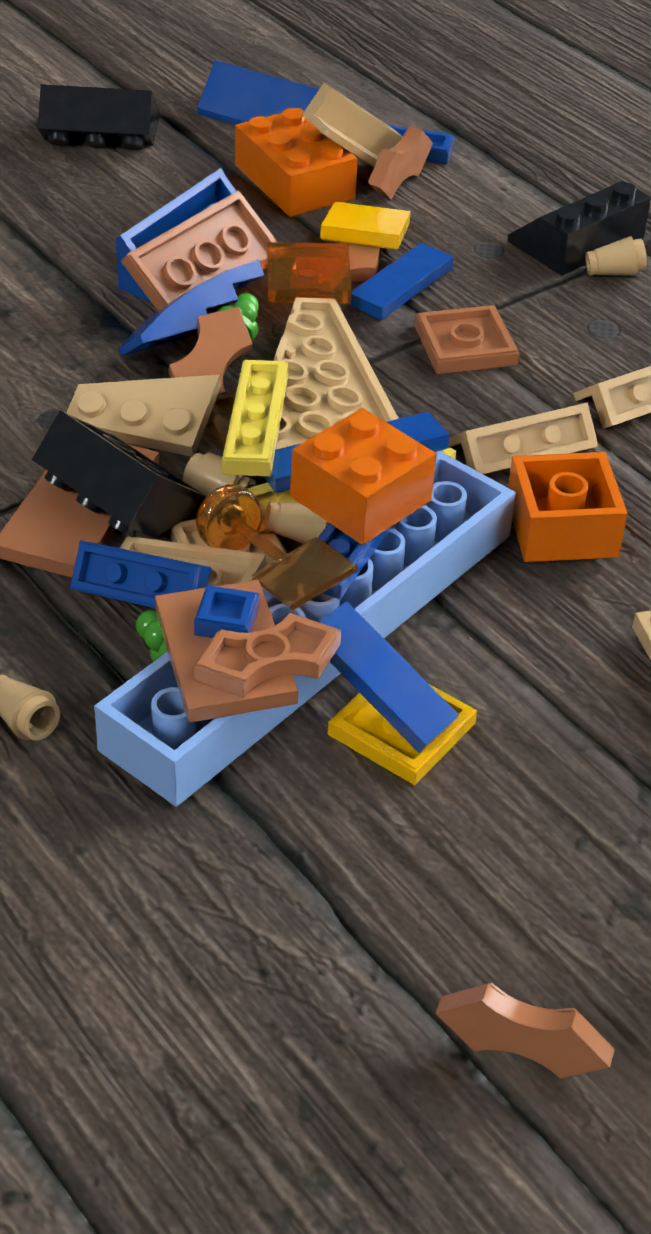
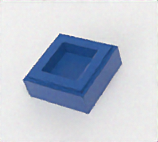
[194,585,259,638]

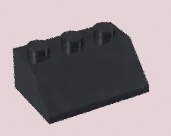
[38,84,160,150]
[507,181,651,276]
[32,410,210,538]

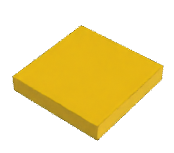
[320,202,411,250]
[328,684,477,786]

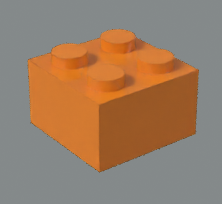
[290,407,437,545]
[508,452,628,562]

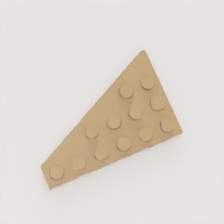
[274,297,399,449]

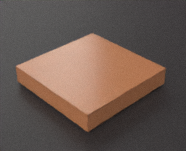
[414,305,520,374]

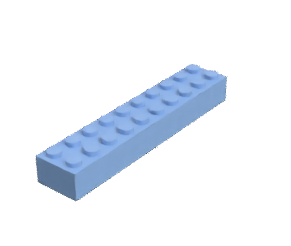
[94,451,516,807]

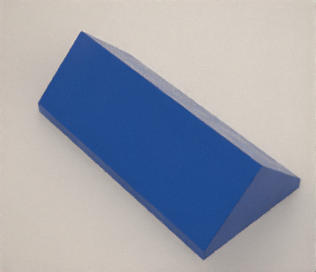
[197,60,319,125]
[116,168,236,303]

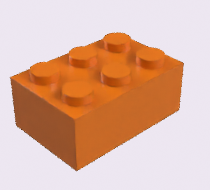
[235,108,358,217]

